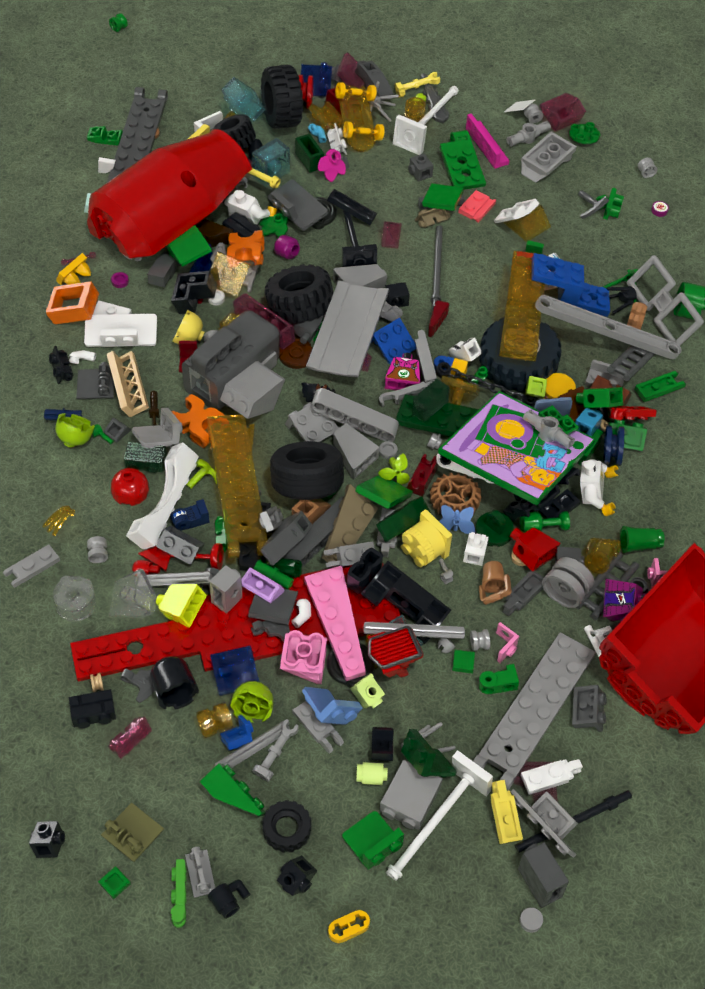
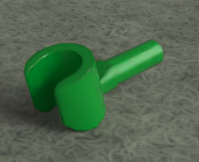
[92,424,114,444]

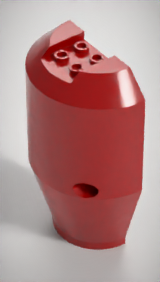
[87,129,252,258]

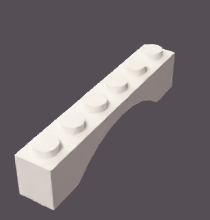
[126,442,199,549]

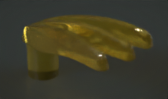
[42,505,75,536]

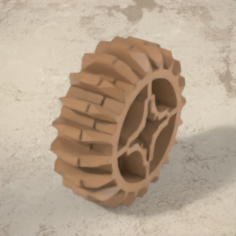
[430,472,482,515]

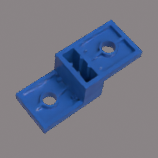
[532,253,610,317]

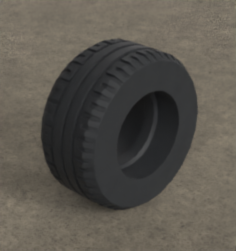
[270,441,344,500]

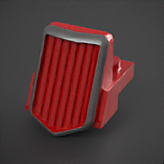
[367,626,424,678]

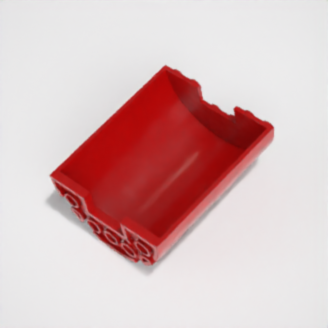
[599,543,705,734]

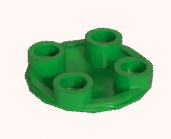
[569,122,601,144]

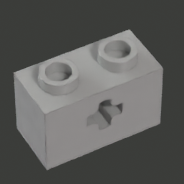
[209,565,242,613]

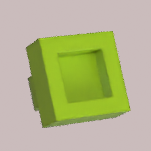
[525,376,547,398]

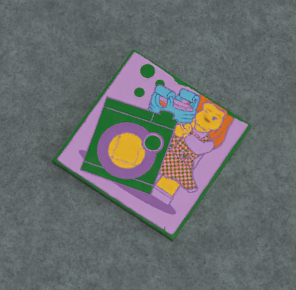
[438,391,595,505]

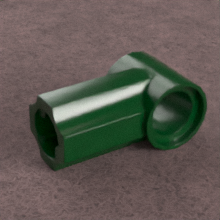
[265,557,303,578]

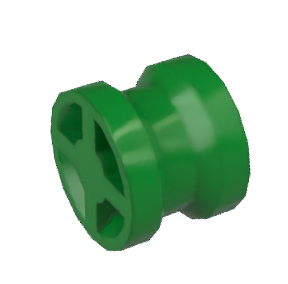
[109,13,128,32]

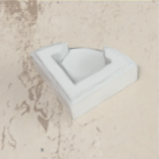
[98,157,116,173]

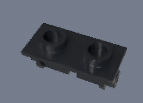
[49,346,74,384]

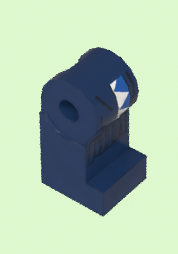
[170,499,210,531]

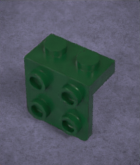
[401,729,457,778]

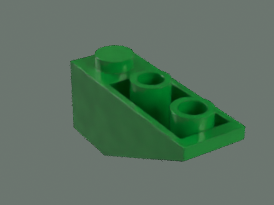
[200,763,265,816]

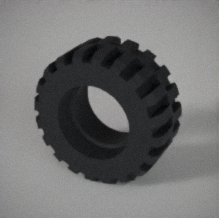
[261,65,303,129]
[264,264,334,324]

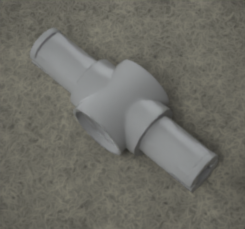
[506,121,551,147]
[523,410,575,449]

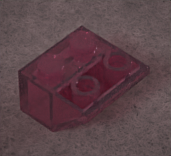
[539,93,586,131]

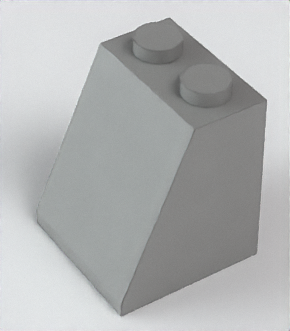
[220,361,285,419]

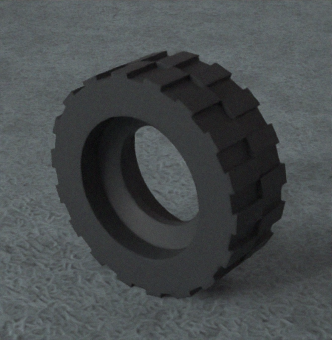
[262,800,311,853]

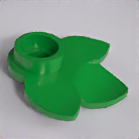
[259,213,288,238]

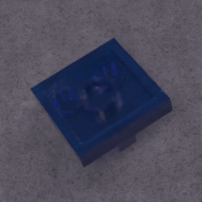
[210,645,259,696]

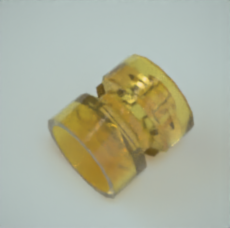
[404,97,426,122]
[196,702,234,738]

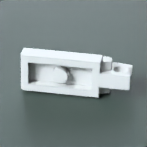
[520,759,583,795]

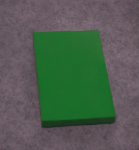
[355,475,413,509]

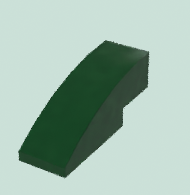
[376,496,431,542]

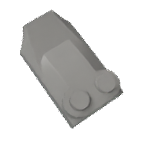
[521,131,577,183]

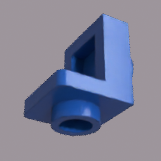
[220,715,253,750]

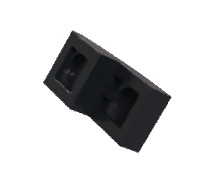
[539,489,581,518]

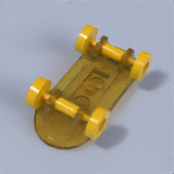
[335,82,384,152]

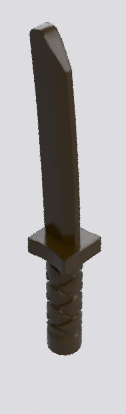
[149,391,160,453]

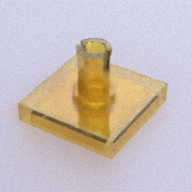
[210,251,251,297]
[440,376,480,405]

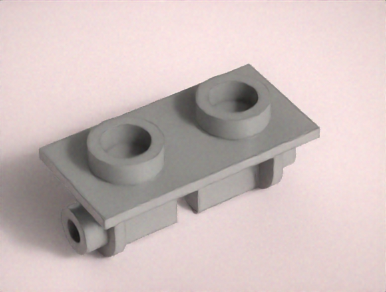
[185,847,215,898]

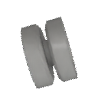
[542,557,595,608]

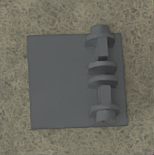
[76,362,114,399]

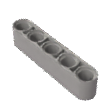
[311,388,399,442]

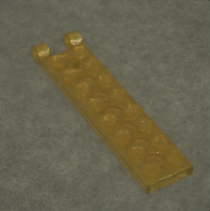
[207,415,268,558]

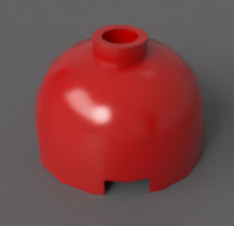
[111,468,149,506]

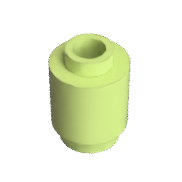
[356,762,388,785]

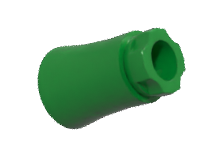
[620,526,665,553]

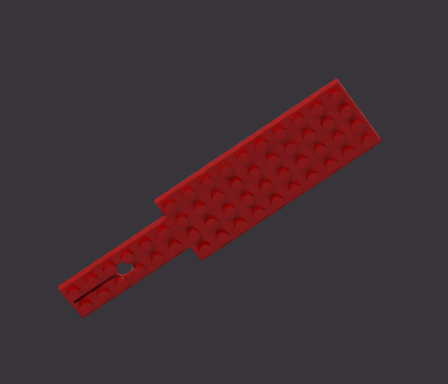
[70,565,403,682]

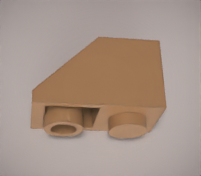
[292,498,331,524]

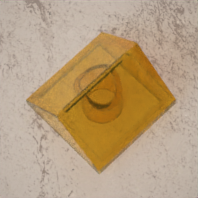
[504,205,551,242]

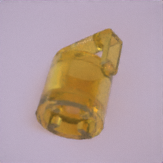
[584,538,621,574]

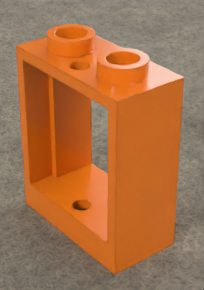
[46,281,99,324]

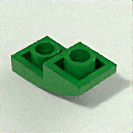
[87,126,123,146]
[538,405,579,435]

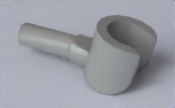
[439,559,453,584]

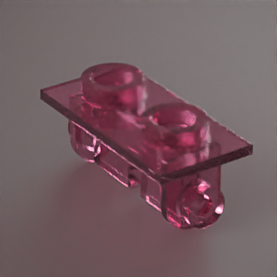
[108,716,152,759]

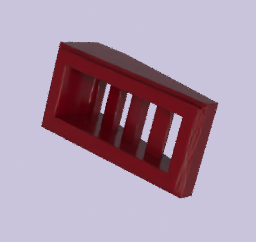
[428,300,449,337]

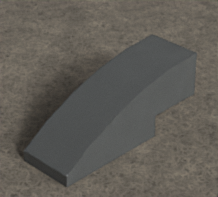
[147,250,179,287]

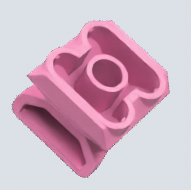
[280,630,327,684]

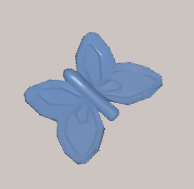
[439,505,475,534]

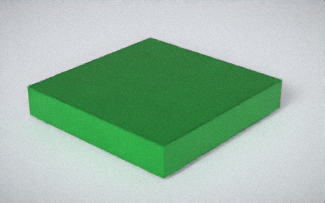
[422,183,463,211]

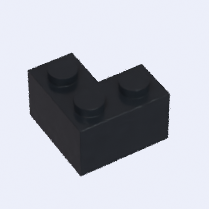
[171,271,217,314]

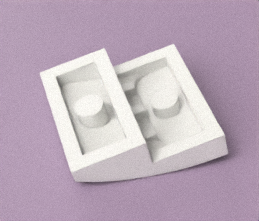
[494,199,539,223]

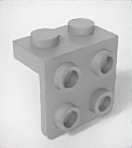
[285,402,338,442]
[132,408,183,448]

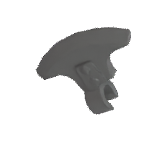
[251,621,290,643]
[121,669,154,703]

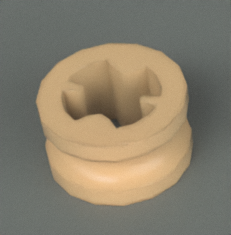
[90,673,104,692]

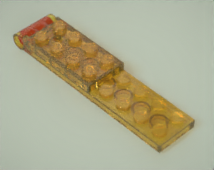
[499,250,548,361]

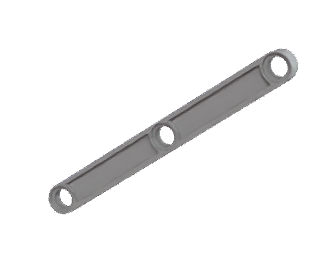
[535,295,682,360]

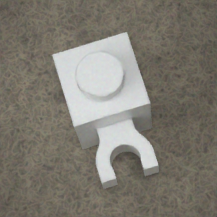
[463,532,489,566]

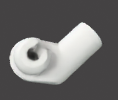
[69,350,97,364]
[291,599,311,628]

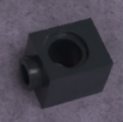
[385,282,410,307]

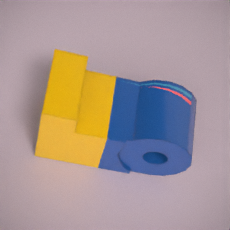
[434,356,468,384]

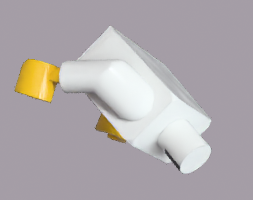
[224,190,277,225]
[580,459,619,516]

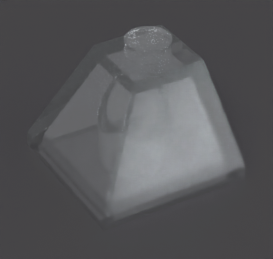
[109,569,156,619]

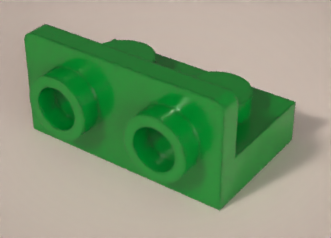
[609,419,647,451]

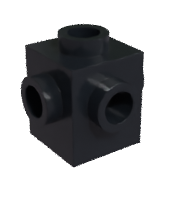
[29,821,65,858]
[277,855,317,896]

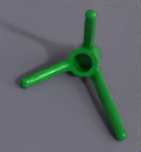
[603,269,638,303]

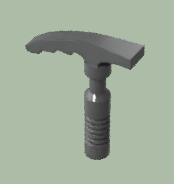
[578,190,609,219]

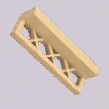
[107,351,149,417]

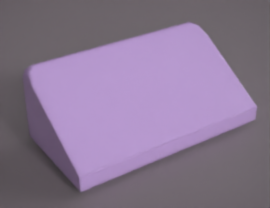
[241,567,285,603]

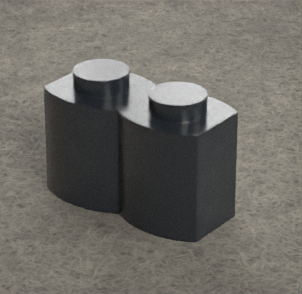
[347,548,383,595]

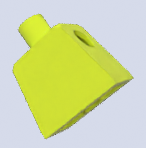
[156,584,207,628]

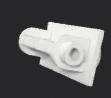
[327,123,348,155]

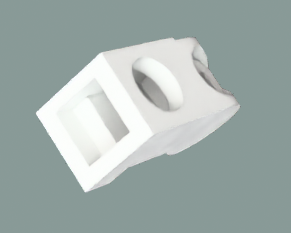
[449,337,481,361]

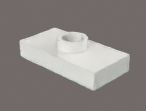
[93,301,132,314]

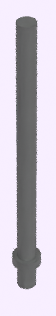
[431,225,443,309]

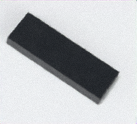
[327,189,377,225]

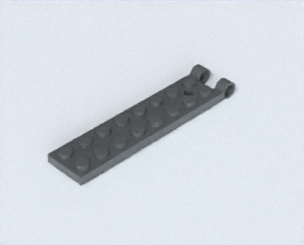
[107,87,168,182]

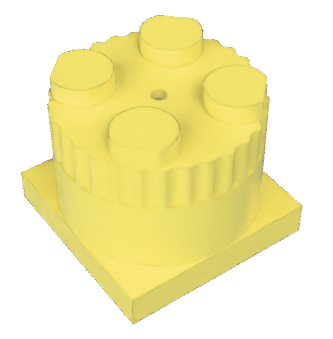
[401,509,452,567]

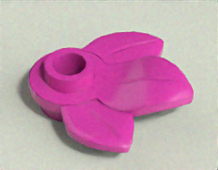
[318,149,346,182]

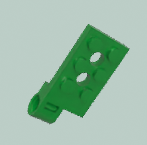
[439,130,486,190]

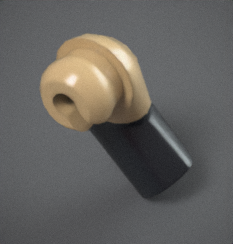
[597,407,610,432]

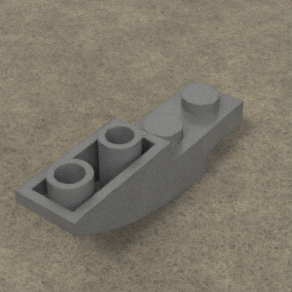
[350,60,394,100]

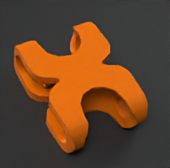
[227,230,265,268]
[171,394,229,448]

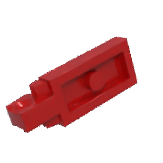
[610,406,657,420]

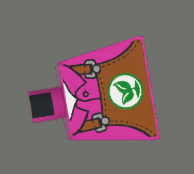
[385,353,420,390]

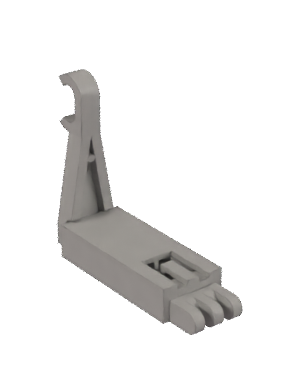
[379,330,439,407]

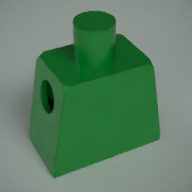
[576,387,623,408]

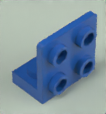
[371,317,416,364]

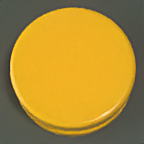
[542,373,576,399]

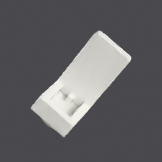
[194,111,223,132]

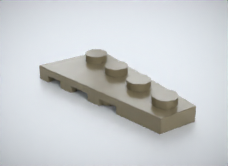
[322,484,378,568]

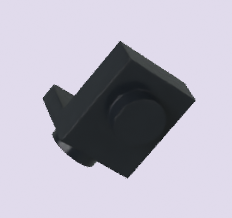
[371,727,394,761]

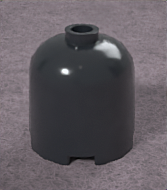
[150,656,199,710]

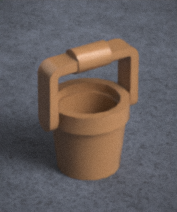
[479,561,512,605]

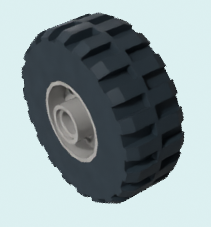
[479,315,562,392]

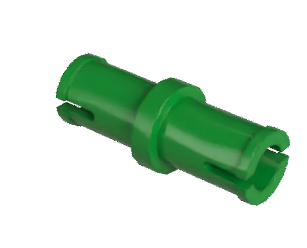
[254,560,294,590]

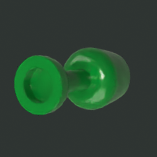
[520,511,570,533]

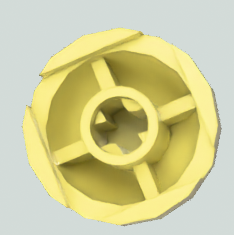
[172,310,205,345]

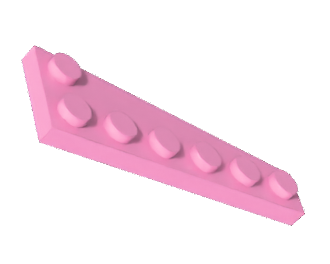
[304,566,366,681]

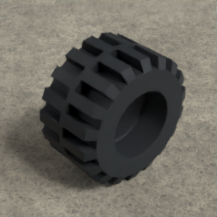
[212,114,256,150]

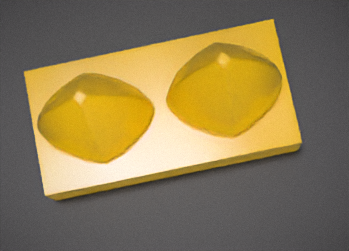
[56,253,91,285]

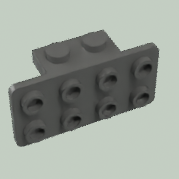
[268,180,328,231]

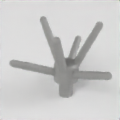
[364,81,399,123]

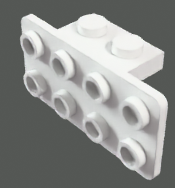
[84,314,157,347]

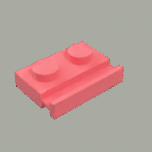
[458,190,496,223]

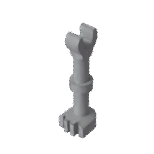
[252,719,299,782]

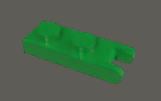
[634,371,686,402]

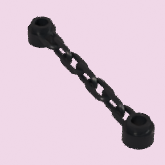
[436,362,537,408]

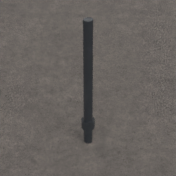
[515,790,632,853]

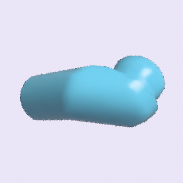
[308,123,327,143]

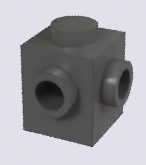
[408,154,434,182]

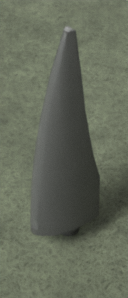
[293,313,325,344]

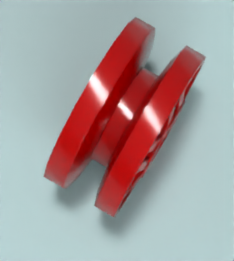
[299,75,313,109]

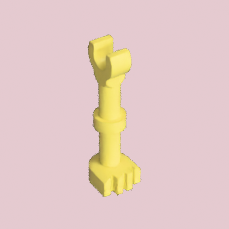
[394,72,440,98]

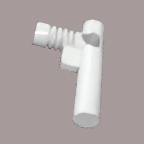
[584,625,612,657]

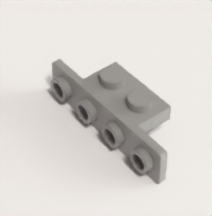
[510,789,578,858]

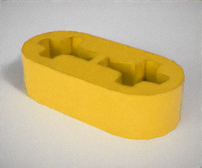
[328,910,370,943]

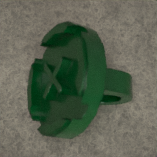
[475,510,514,547]

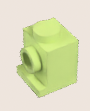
[350,673,385,708]

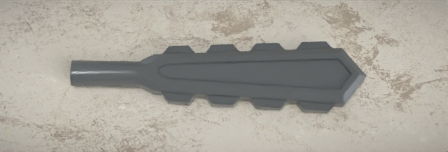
[420,73,449,123]

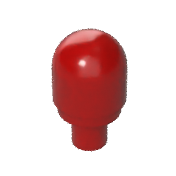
[132,560,160,575]

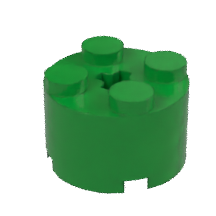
[673,282,705,320]

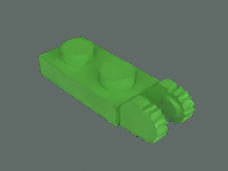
[171,859,187,928]

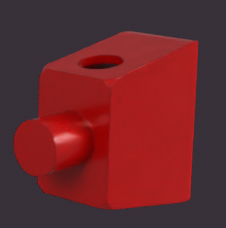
[510,528,560,571]

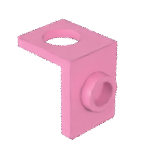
[647,558,667,588]
[496,622,519,663]

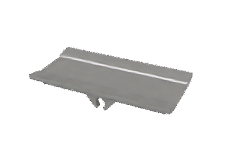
[306,280,389,377]

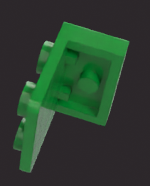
[342,811,404,870]

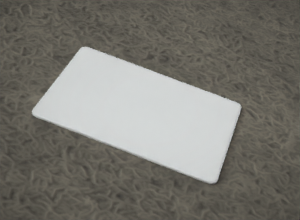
[504,100,535,112]

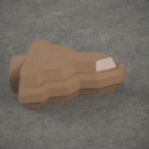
[627,302,648,330]

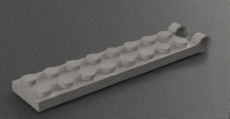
[473,632,596,791]

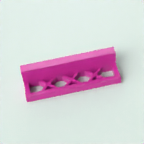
[466,113,509,169]

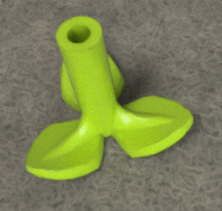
[378,453,410,484]
[186,459,218,489]

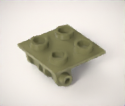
[101,802,164,862]

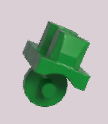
[596,188,624,220]

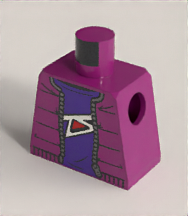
[603,579,645,621]

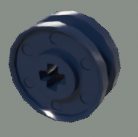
[603,425,624,466]

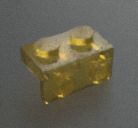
[308,101,345,130]

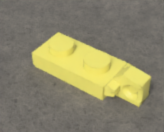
[490,780,523,844]

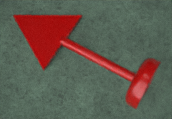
[138,543,224,572]

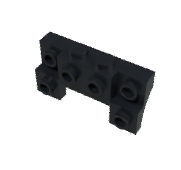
[503,467,580,522]
[361,561,451,644]

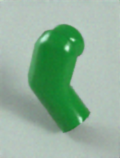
[464,366,488,386]

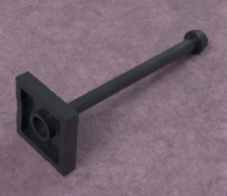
[342,195,377,267]

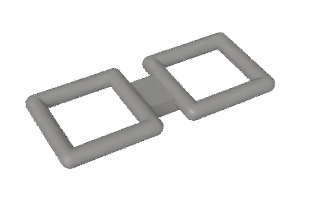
[627,255,704,346]

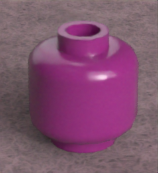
[274,235,300,259]

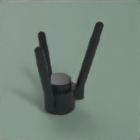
[592,286,637,314]

